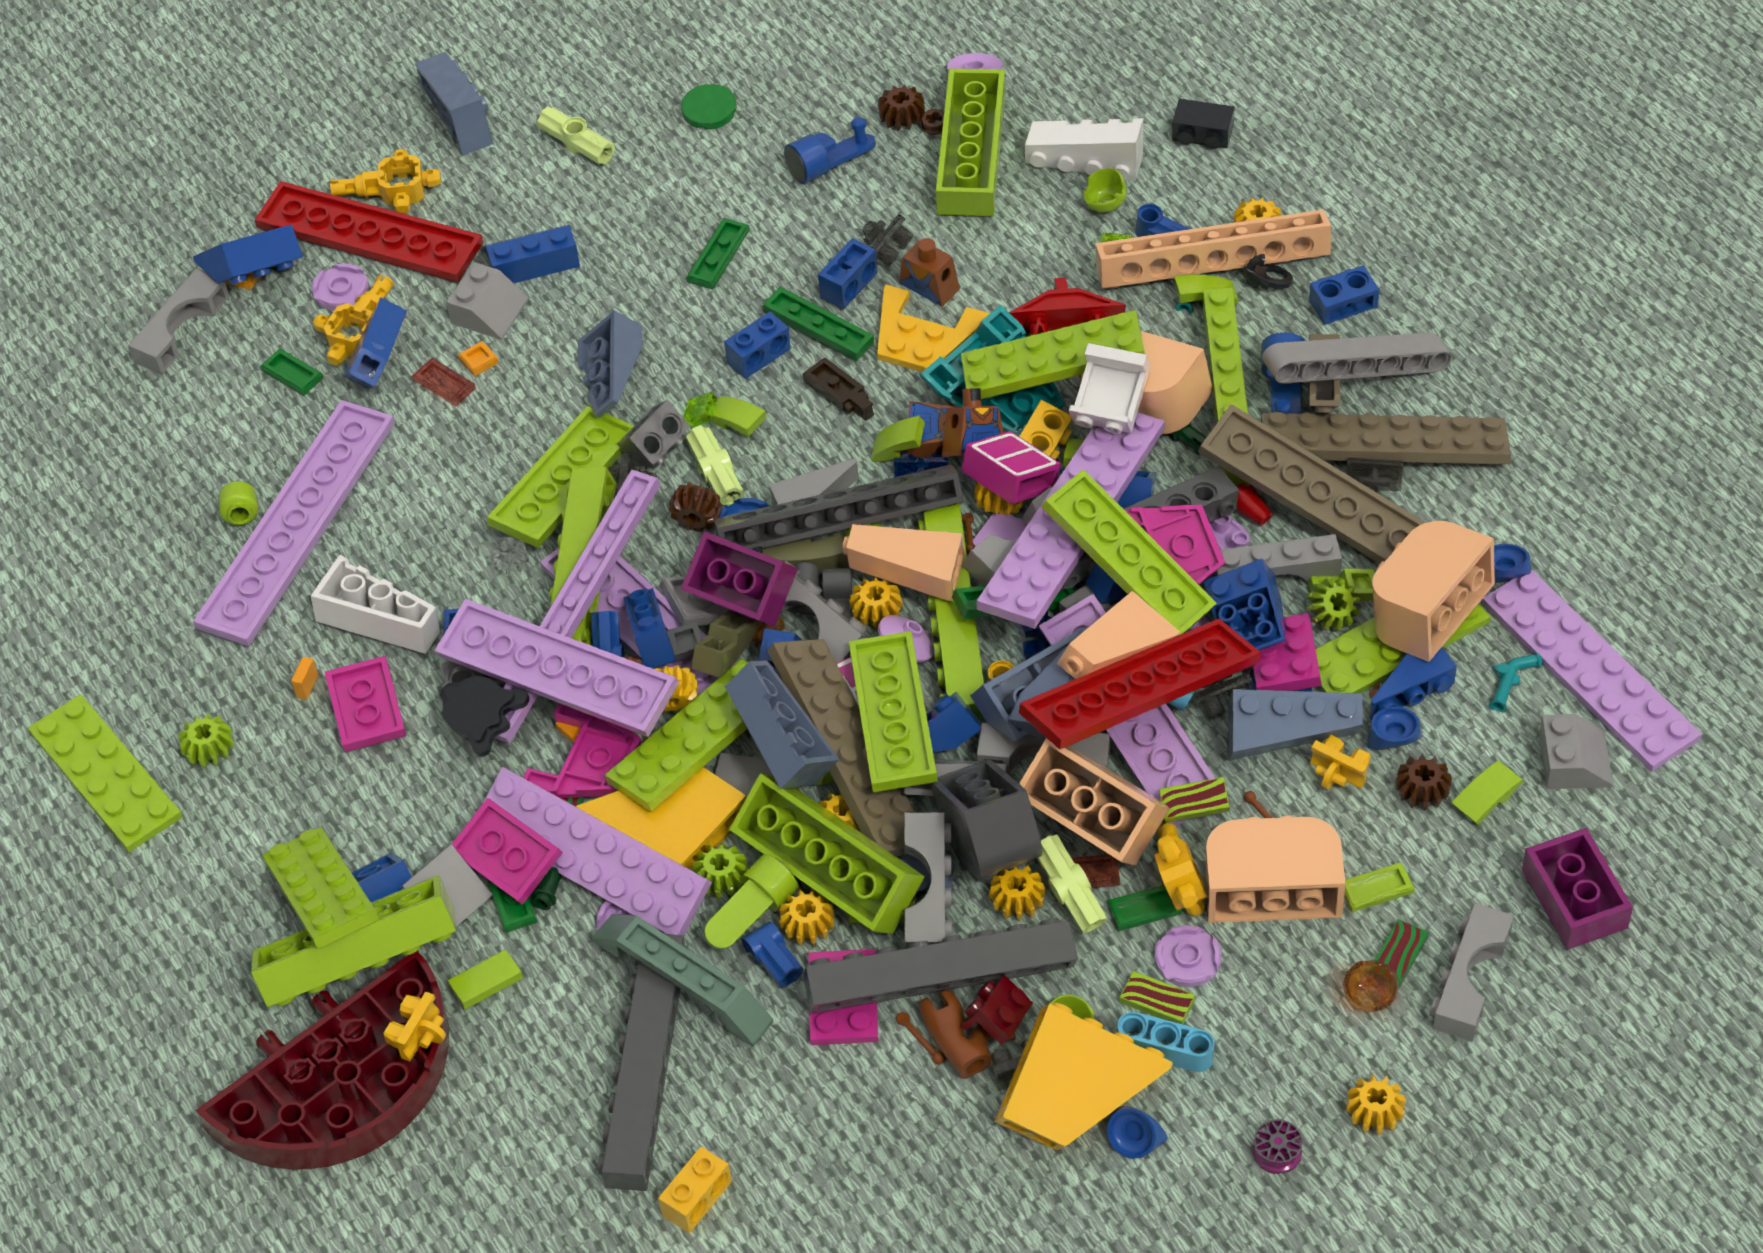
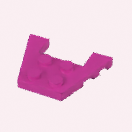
[1124,505,1225,585]
[523,703,642,798]

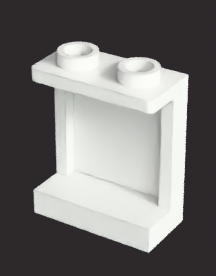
[1069,343,1151,434]

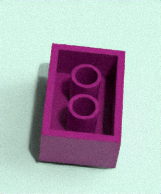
[681,531,798,627]
[1522,828,1633,950]

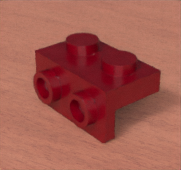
[961,975,1033,1045]

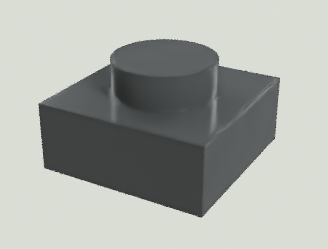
[667,621,703,662]

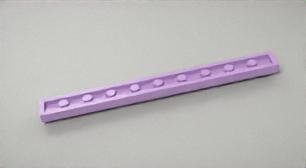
[495,469,661,744]

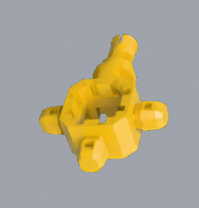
[330,149,442,214]
[313,274,394,366]
[1154,823,1208,917]

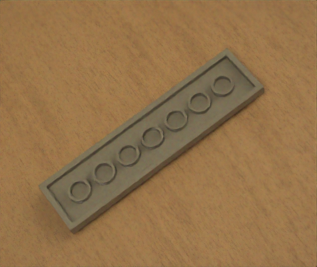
[1198,404,1426,564]
[1261,412,1511,464]
[767,639,915,857]

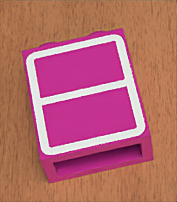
[962,431,1061,504]

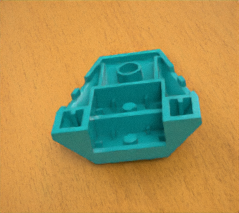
[920,305,1065,437]

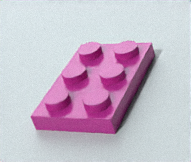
[1253,613,1322,691]
[325,656,406,752]
[452,798,563,905]
[808,949,878,1045]

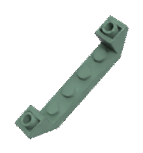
[592,914,773,1047]

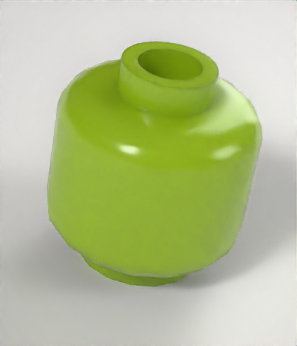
[218,481,259,526]

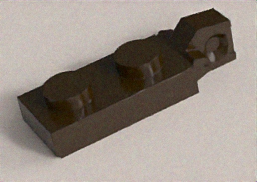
[803,358,874,421]

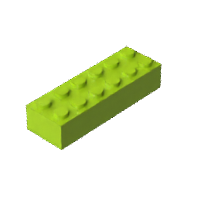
[936,68,1006,216]
[729,773,925,934]
[251,875,456,1008]

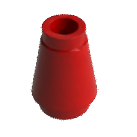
[1236,482,1273,527]

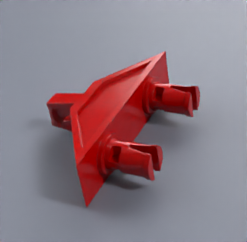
[1009,277,1126,335]

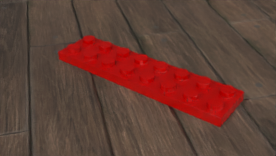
[255,181,484,283]
[1019,619,1261,749]

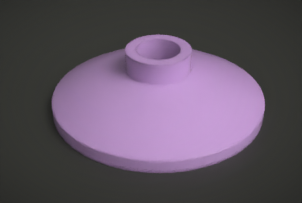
[947,53,1003,73]
[878,615,934,663]

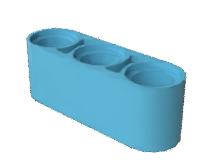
[1117,1012,1214,1072]

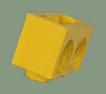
[1020,400,1073,460]
[658,1146,732,1234]

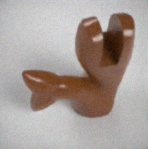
[918,989,1016,1079]

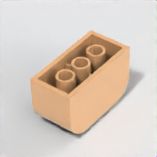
[1079,331,1213,434]
[1372,521,1495,662]
[1019,738,1170,866]
[1205,816,1345,923]

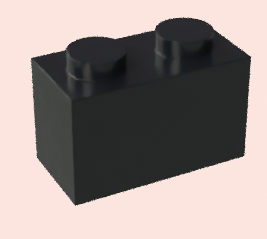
[1172,99,1235,149]

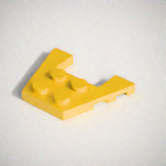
[877,284,990,372]

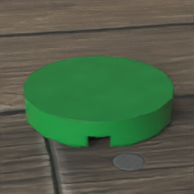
[681,84,737,130]

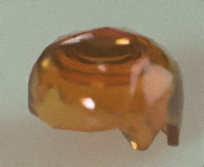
[1343,960,1399,1012]

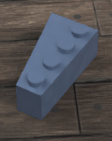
[415,52,493,155]
[725,660,840,789]
[1228,689,1363,761]

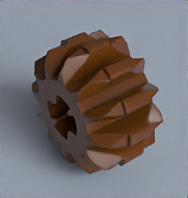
[878,84,925,131]
[669,482,722,532]
[1395,753,1452,811]

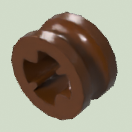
[922,109,944,135]

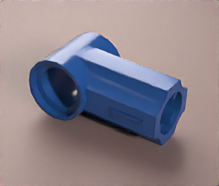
[1135,204,1189,237]
[591,611,625,658]
[741,921,803,988]

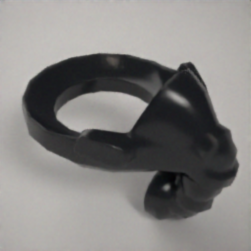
[1242,254,1293,290]

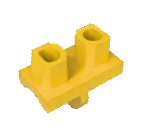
[1310,735,1371,790]
[384,991,446,1061]

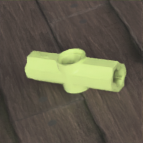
[537,106,615,165]
[686,425,744,506]
[1037,834,1107,934]

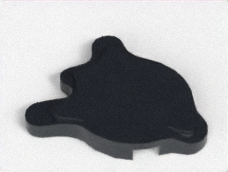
[440,676,530,757]

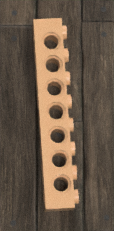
[1095,209,1331,289]

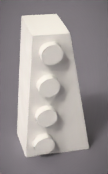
[1025,118,1143,181]
[311,555,440,654]

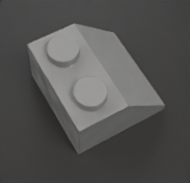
[446,262,529,340]
[1539,714,1613,789]

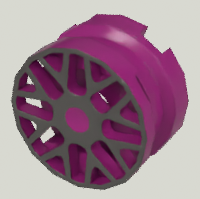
[1253,1119,1303,1174]

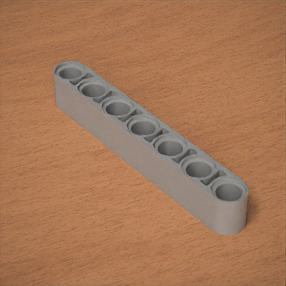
[1262,332,1452,383]

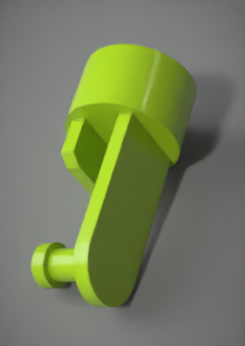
[704,854,799,949]

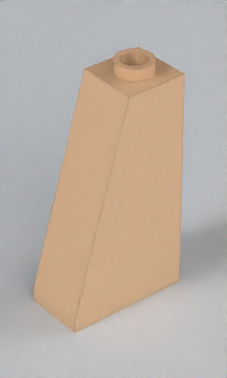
[843,524,965,601]
[1057,591,1180,679]

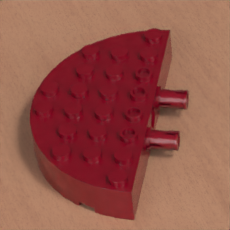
[196,951,449,1170]

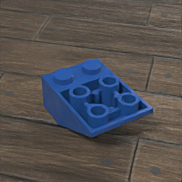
[1204,559,1286,651]

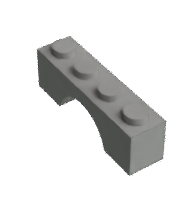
[128,268,230,375]
[962,486,1053,586]
[1212,534,1342,583]
[781,560,870,663]
[977,723,1110,774]
[904,813,952,949]
[1429,903,1514,1041]

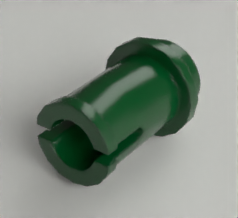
[1171,422,1206,454]
[531,867,562,910]

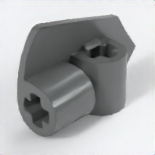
[786,562,852,620]

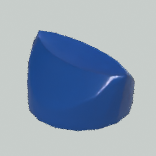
[1494,544,1532,583]
[1367,706,1423,749]
[1107,1106,1168,1159]

